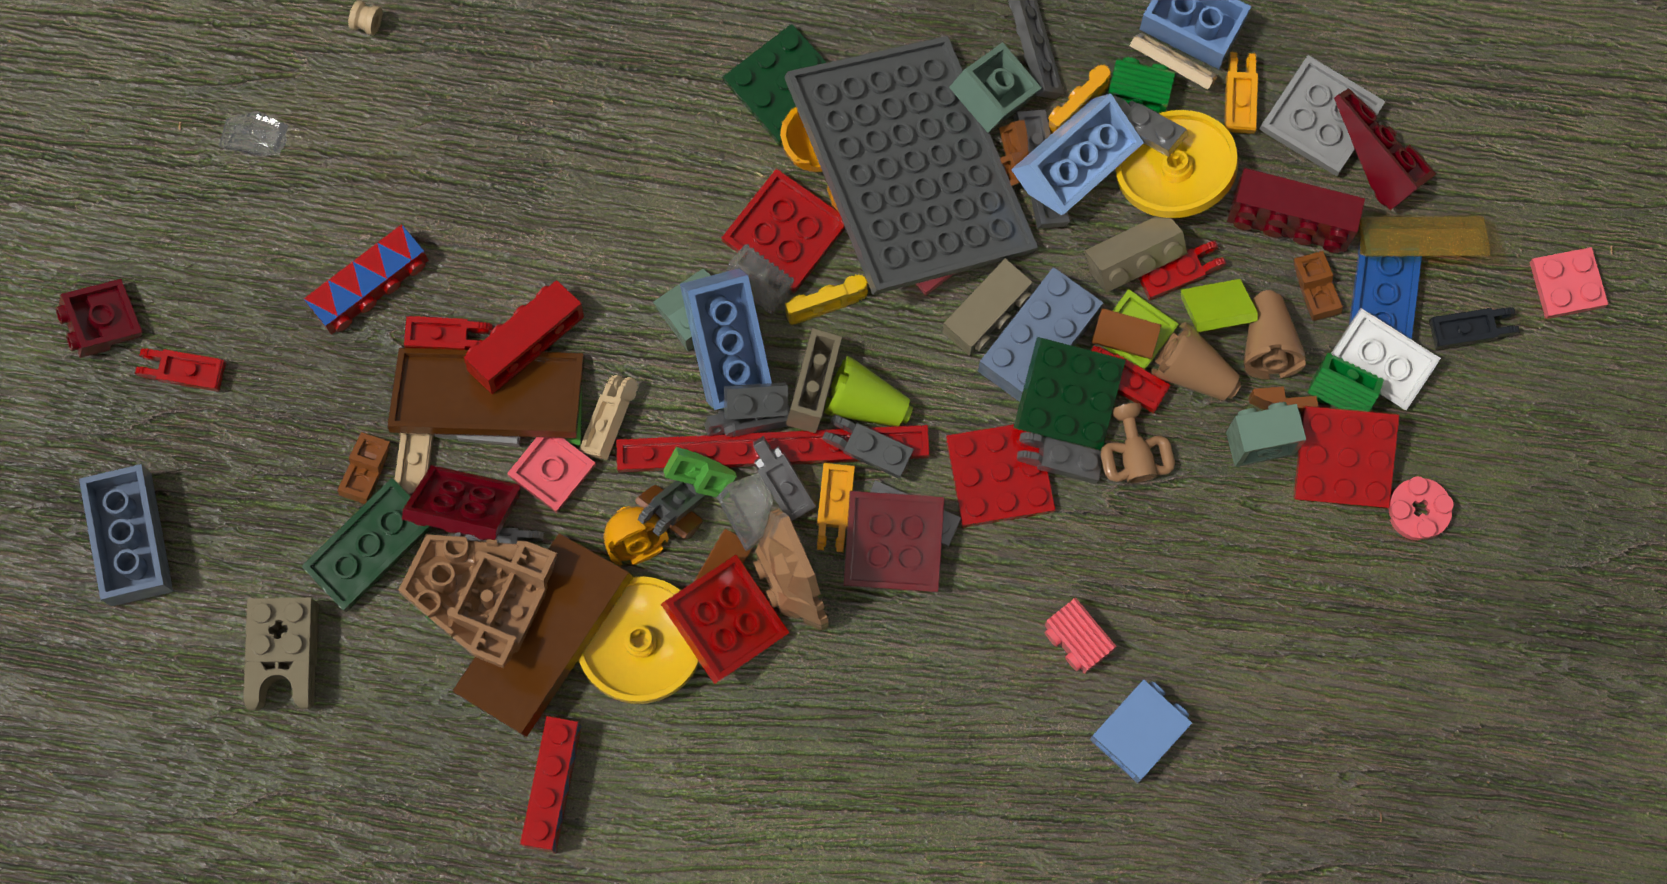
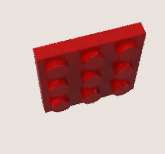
[721,169,845,293]
[1293,405,1399,508]
[946,424,1055,528]
[660,555,789,684]

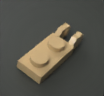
[579,375,638,460]

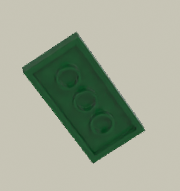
[301,478,433,612]

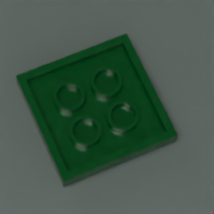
[722,24,827,146]
[1013,337,1126,450]

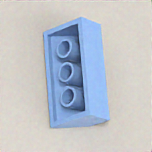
[1011,93,1144,215]

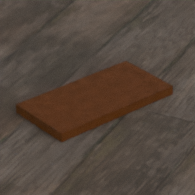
[387,348,584,438]
[453,533,633,738]

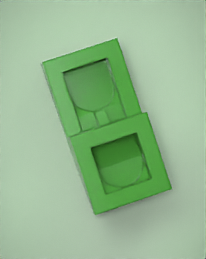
[663,447,737,499]

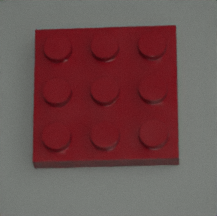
[402,465,521,540]
[844,491,945,592]

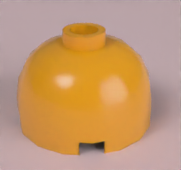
[603,506,669,565]

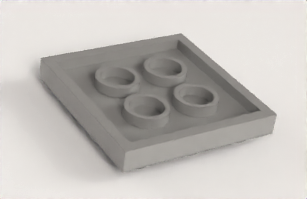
[1259,55,1385,176]

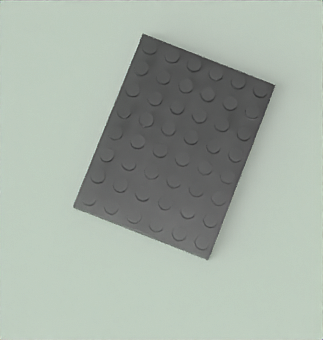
[784,36,1038,295]

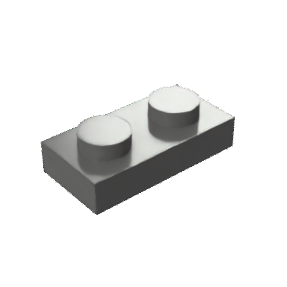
[724,382,788,420]

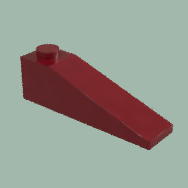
[1334,88,1436,210]

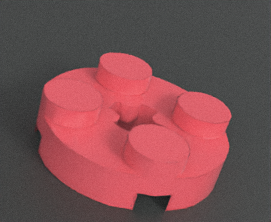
[1388,476,1454,541]

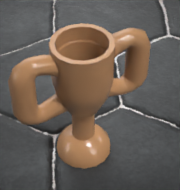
[1100,403,1175,483]

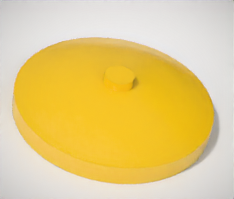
[1115,110,1238,218]
[579,576,700,704]

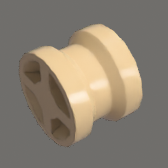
[348,0,382,36]

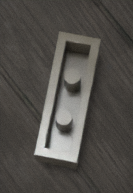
[1085,216,1187,293]
[942,259,1033,356]
[786,328,842,433]

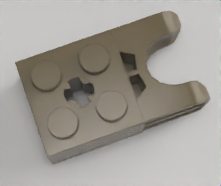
[244,597,319,711]

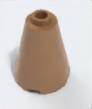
[1244,290,1306,379]
[1151,322,1241,401]

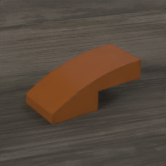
[999,120,1029,186]
[1293,251,1343,321]
[1248,386,1318,416]
[337,432,391,504]

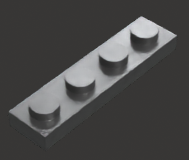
[1008,0,1064,99]
[1014,110,1070,229]

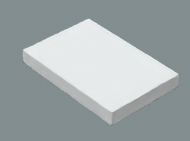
[1331,308,1441,410]

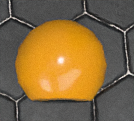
[780,107,822,172]

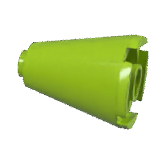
[823,356,913,427]

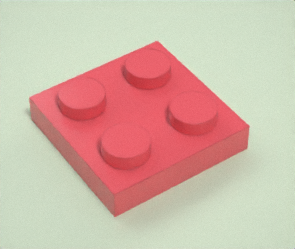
[1529,247,1608,319]
[507,437,596,513]

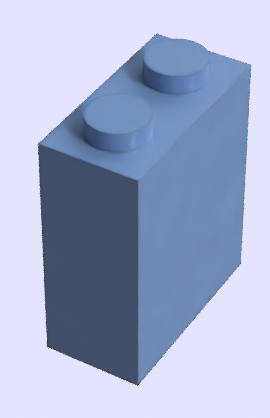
[1090,680,1192,783]

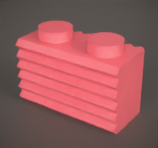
[1044,597,1117,674]

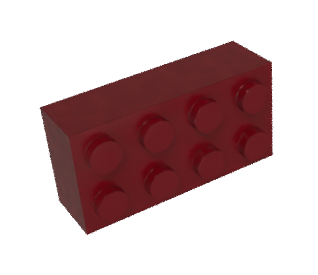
[1227,168,1365,253]

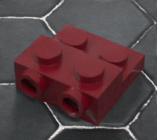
[56,279,142,358]

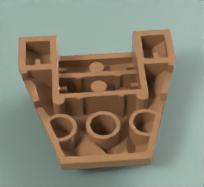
[753,508,829,631]
[399,534,557,668]

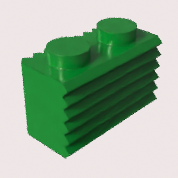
[1108,57,1175,113]
[1307,353,1384,411]

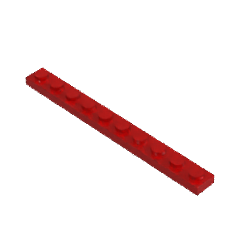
[616,425,929,473]

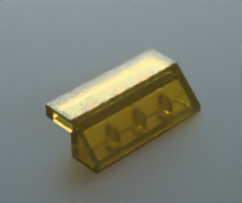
[1358,215,1490,256]

